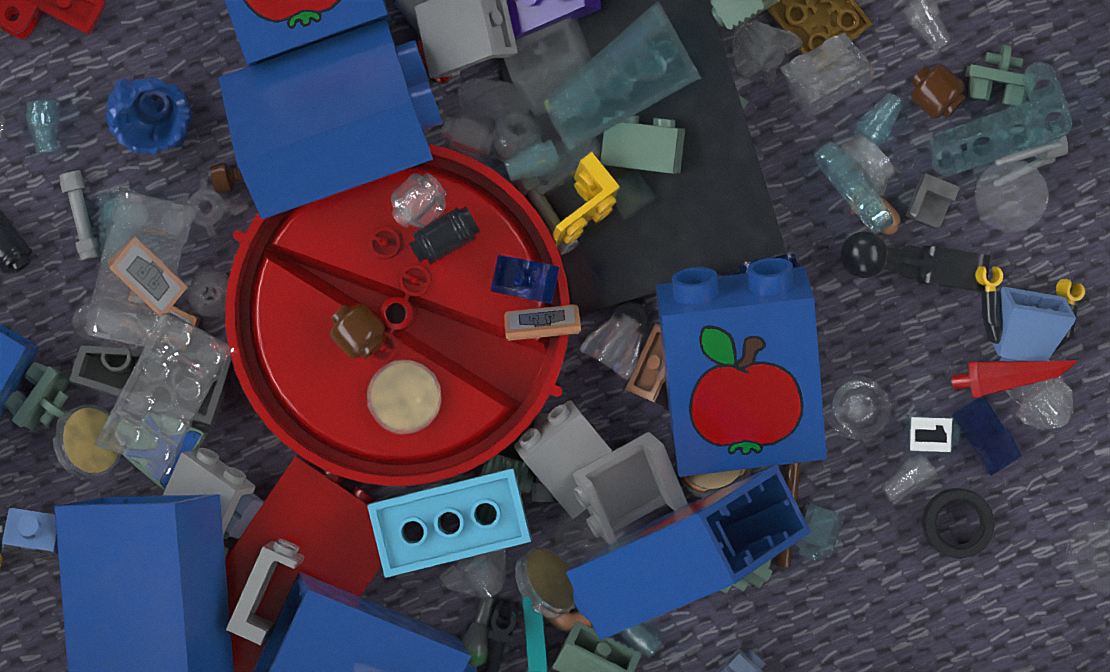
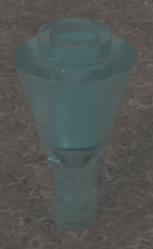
[620,623,663,659]

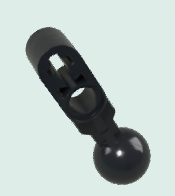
[841,231,991,292]

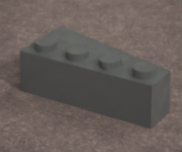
[69,346,234,428]

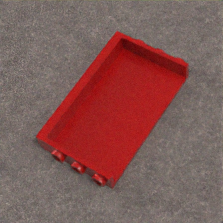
[225,455,407,672]

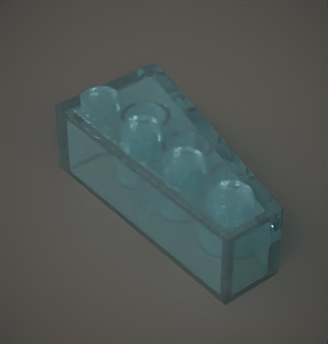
[543,1,701,151]

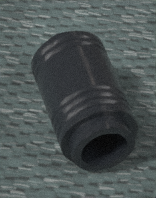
[409,206,480,265]
[0,210,33,274]

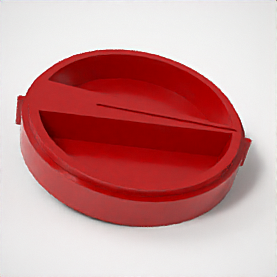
[225,144,570,486]

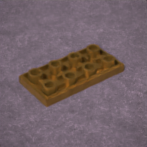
[767,0,873,70]

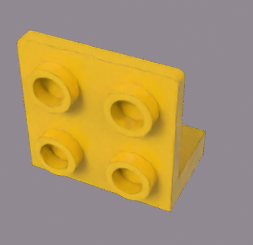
[552,152,620,246]

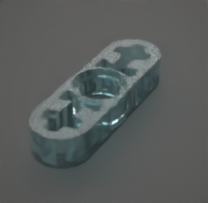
[814,142,893,234]

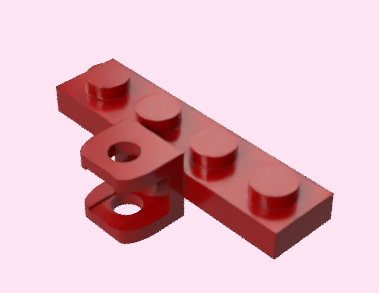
[0,0,107,40]

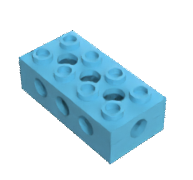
[367,468,532,578]

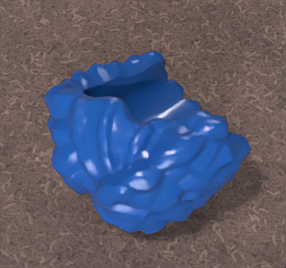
[106,78,192,155]

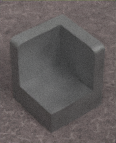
[905,173,960,228]

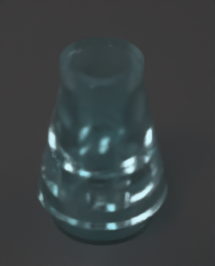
[854,93,904,149]
[23,99,60,153]
[504,139,562,182]

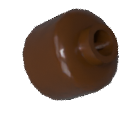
[911,64,966,119]
[330,304,386,360]

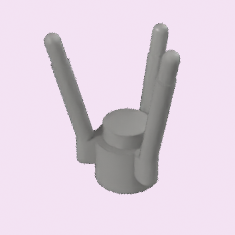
[991,123,1068,187]

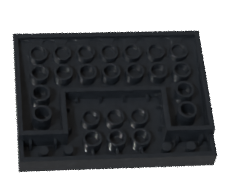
[498,0,787,316]

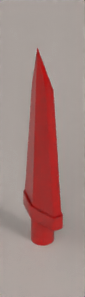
[952,360,1079,398]

